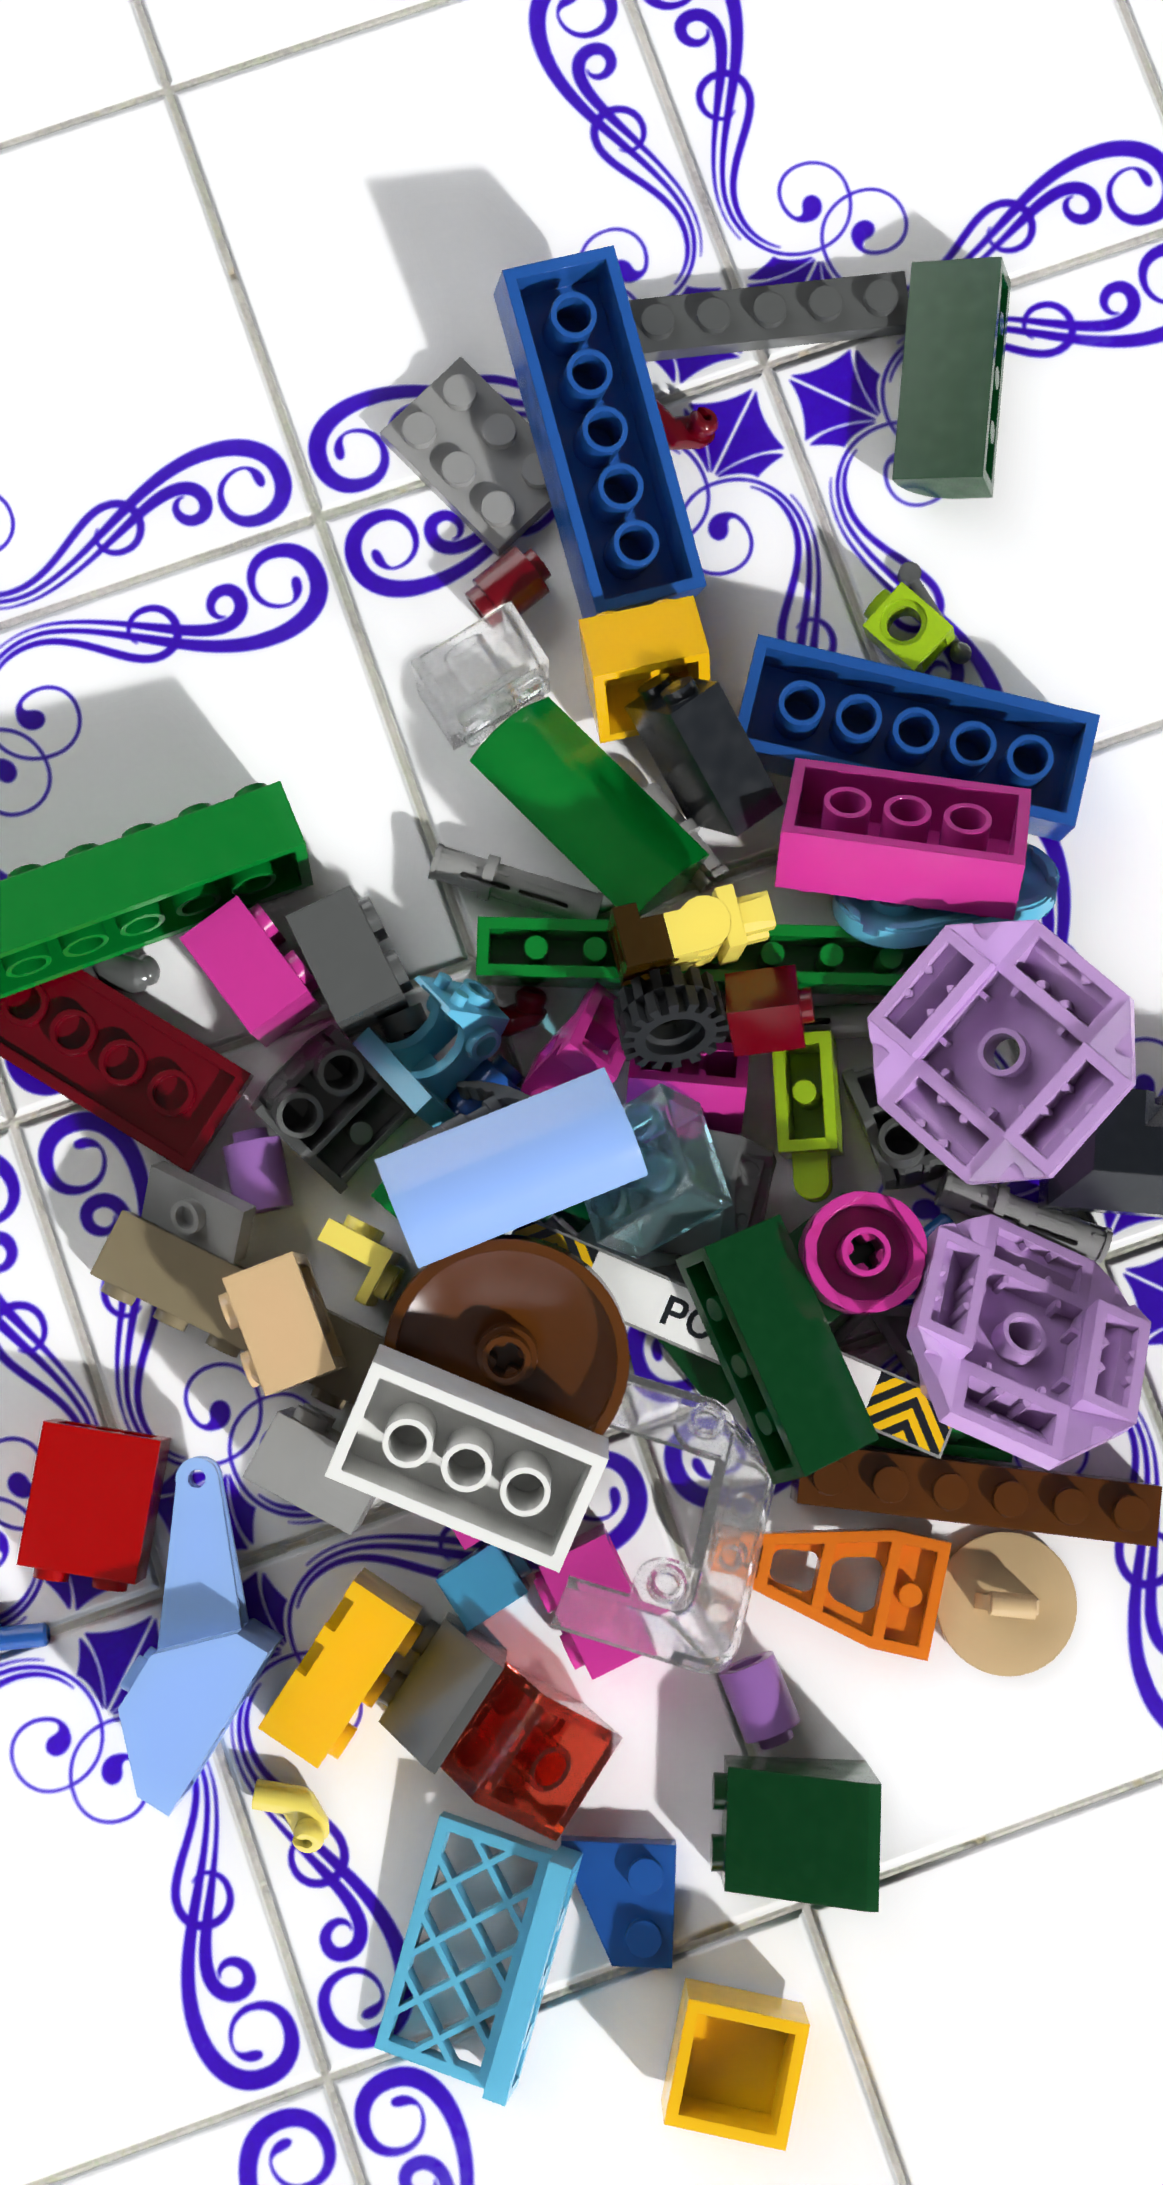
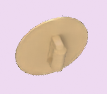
[937,1532,1077,1677]

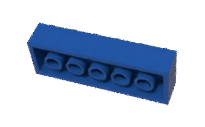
[493,245,707,618]
[738,634,1100,841]

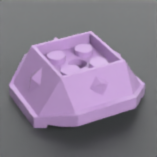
[867,919,1136,1185]
[906,1214,1151,1471]

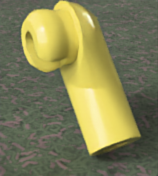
[252,1779,329,1853]

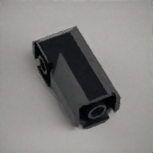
[1038,1089,1163,1218]

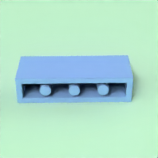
[374,1067,648,1269]

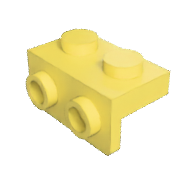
[318,1214,405,1306]

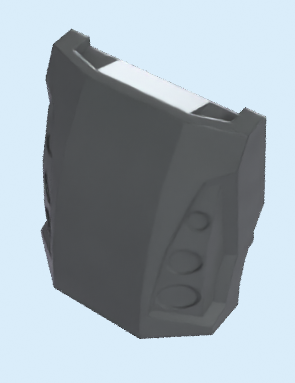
[250,1024,417,1194]
[842,1067,954,1190]
[634,1125,777,1257]

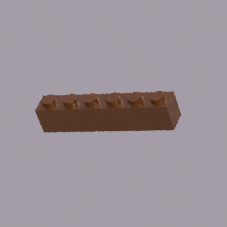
[790,1447,1162,1547]

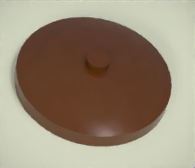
[384,1234,630,1435]

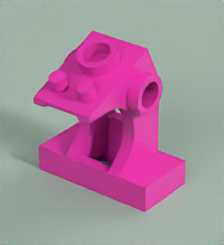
[521,982,626,1096]

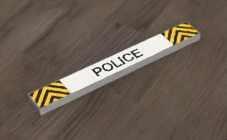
[511,1221,953,1459]

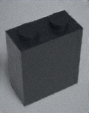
[625,673,784,837]

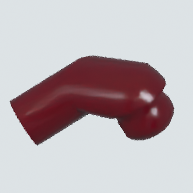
[655,397,719,450]
[497,986,547,1037]

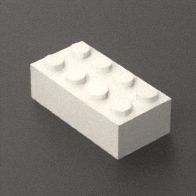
[325,1344,609,1573]

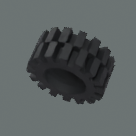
[613,965,729,1069]

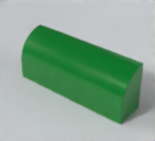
[469,697,710,917]

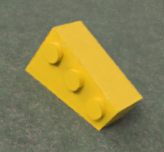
[258,1567,424,1769]

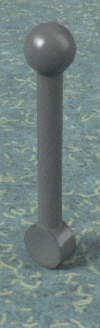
[897,561,972,664]

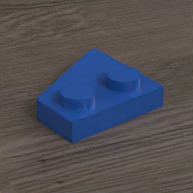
[561,1835,676,1969]

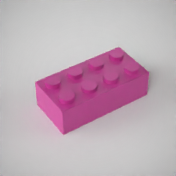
[775,757,1032,920]

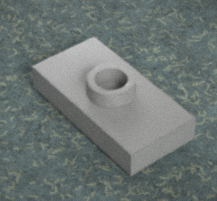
[141,1161,256,1264]

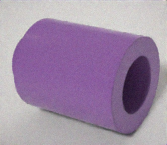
[223,1127,294,1215]
[718,1651,801,1750]

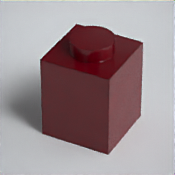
[724,964,815,1057]

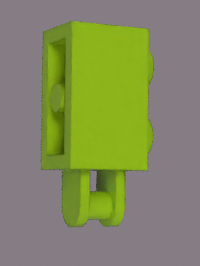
[772,1030,844,1203]

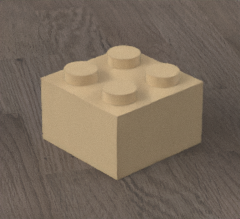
[218,1251,348,1396]

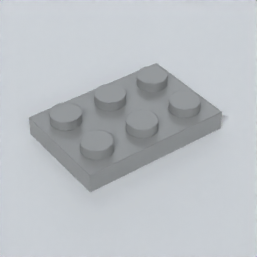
[380,357,552,557]

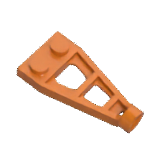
[701,1525,952,1661]

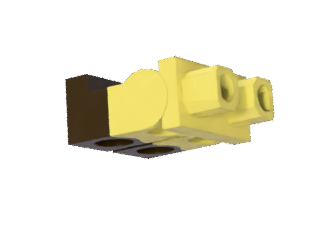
[607,883,776,986]

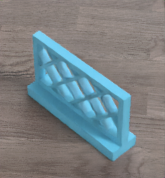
[374,1811,583,2107]

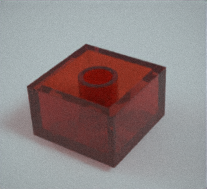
[440,1661,623,1842]

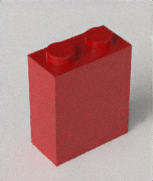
[16,1418,171,1592]

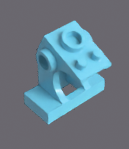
[352,972,510,1128]

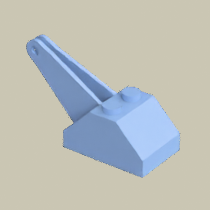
[118,1456,284,1817]

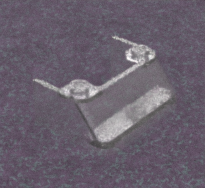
[550,1373,776,1674]

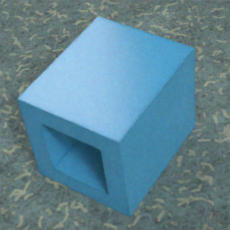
[436,1543,533,1631]

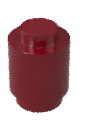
[465,546,552,630]

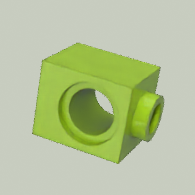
[862,582,955,673]

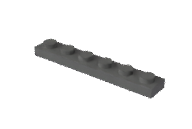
[629,271,908,362]

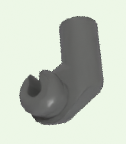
[92,954,160,993]

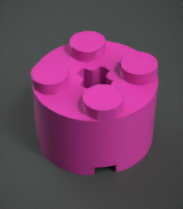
[798,1191,927,1315]

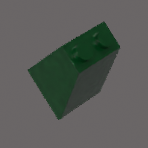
[710,1755,882,1912]

